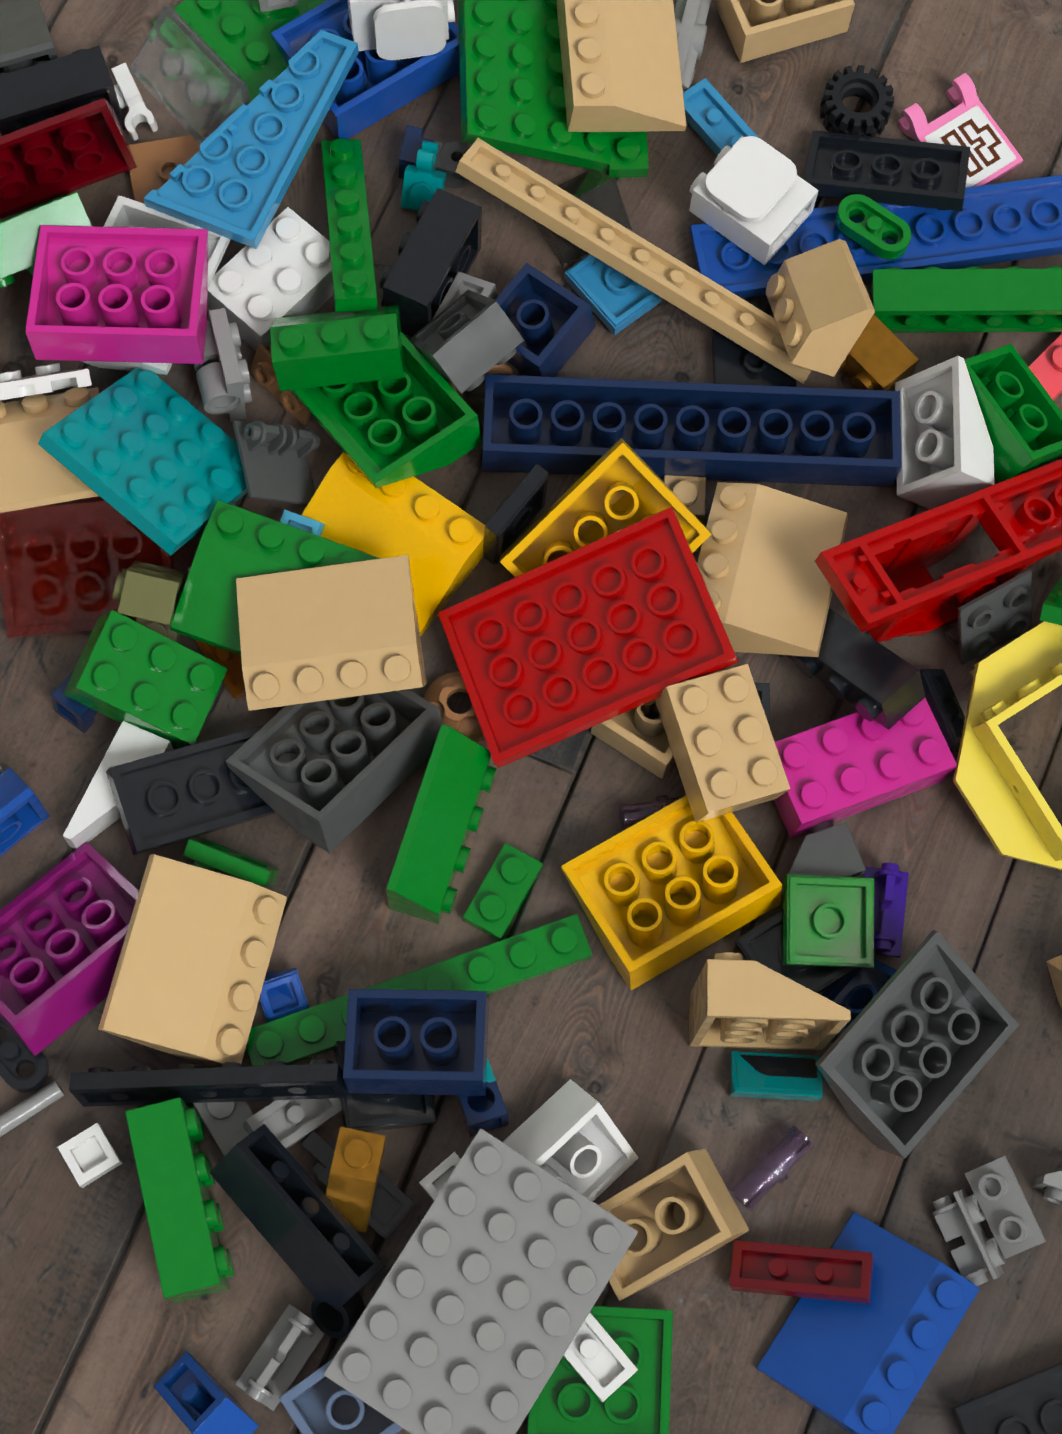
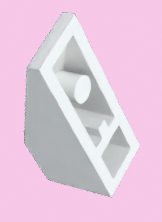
[63,721,174,850]

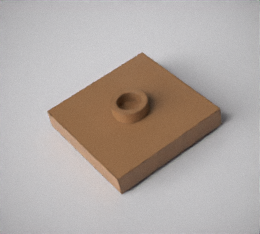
[129,133,205,204]

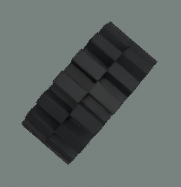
[820,65,895,137]

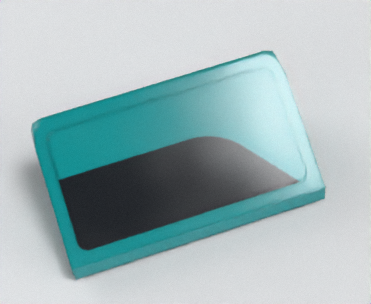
[729,1051,823,1101]

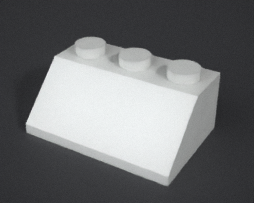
[503,1079,638,1202]

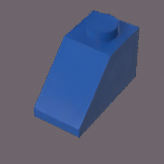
[153,1351,259,1434]

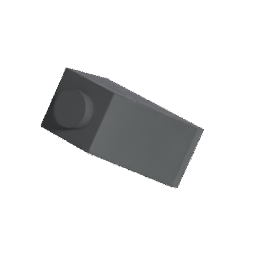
[778,821,866,908]

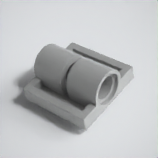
[193,308,252,422]

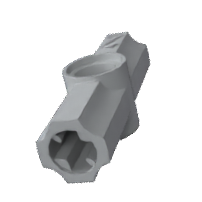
[674,0,712,92]

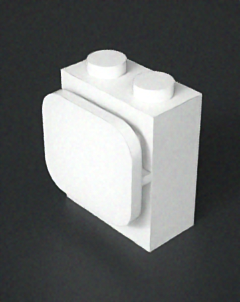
[347,0,455,60]
[689,136,819,265]

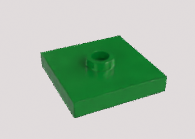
[783,874,874,968]

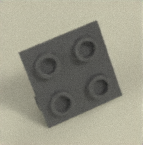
[233,420,320,505]
[945,569,1032,665]

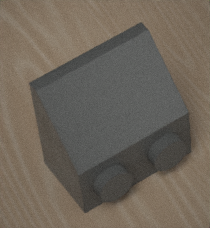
[409,289,524,394]

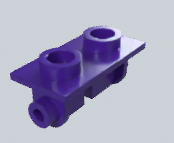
[864,863,909,958]

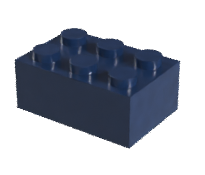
[343,989,489,1096]

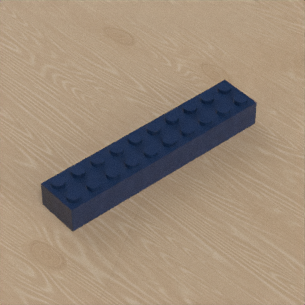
[482,374,901,487]

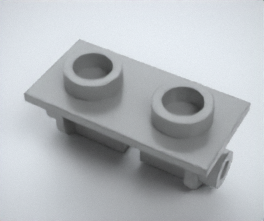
[965,1155,1046,1259]
[932,1188,1006,1286]
[235,1304,325,1411]

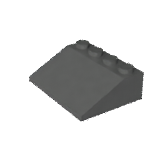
[226,689,442,854]
[815,930,1019,1158]

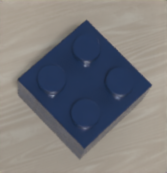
[495,263,596,377]

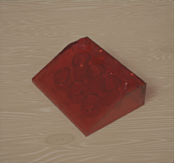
[0,497,175,638]

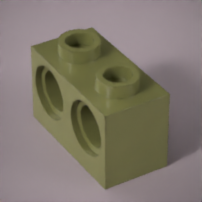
[113,560,186,625]

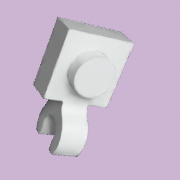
[111,62,158,141]

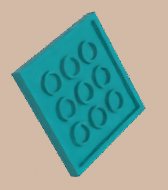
[38,367,248,556]

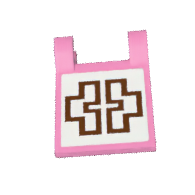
[897,73,1024,188]

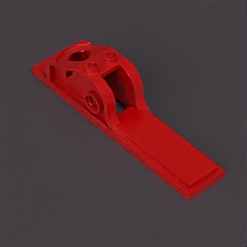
[815,459,1062,642]

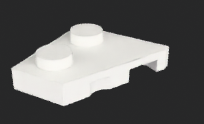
[0,363,92,400]

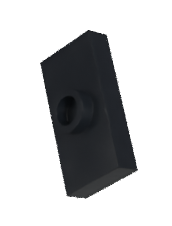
[919,669,965,752]

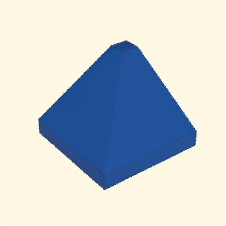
[259,968,310,1023]

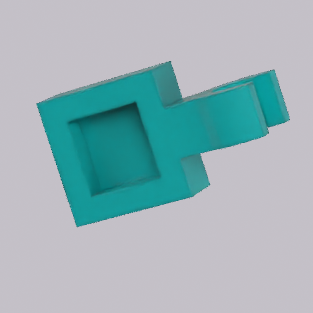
[400,141,447,211]

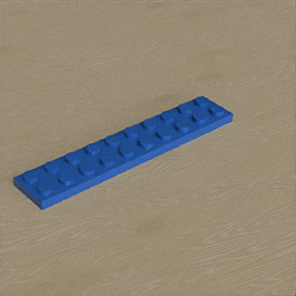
[689,175,1062,298]

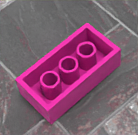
[773,698,957,839]

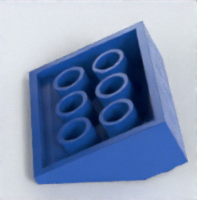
[271,0,460,139]
[756,1212,980,1434]

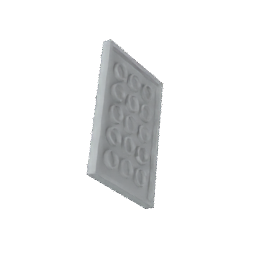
[324,1128,638,1434]

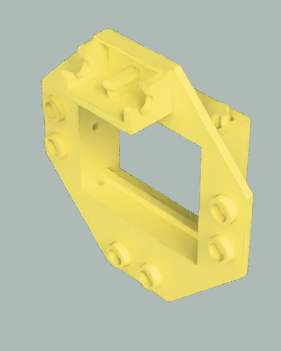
[953,621,1062,870]

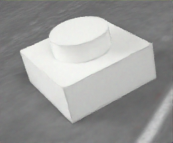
[57,1122,122,1188]

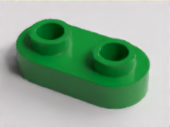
[836,194,911,260]

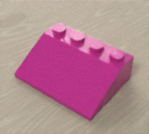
[25,225,209,364]

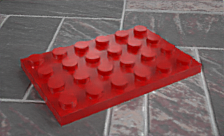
[438,507,739,768]

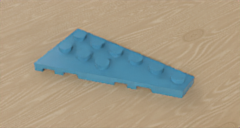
[143,30,359,249]

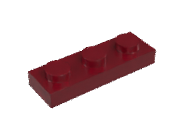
[729,1240,874,1304]

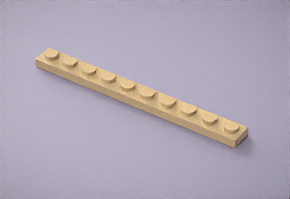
[455,138,812,384]

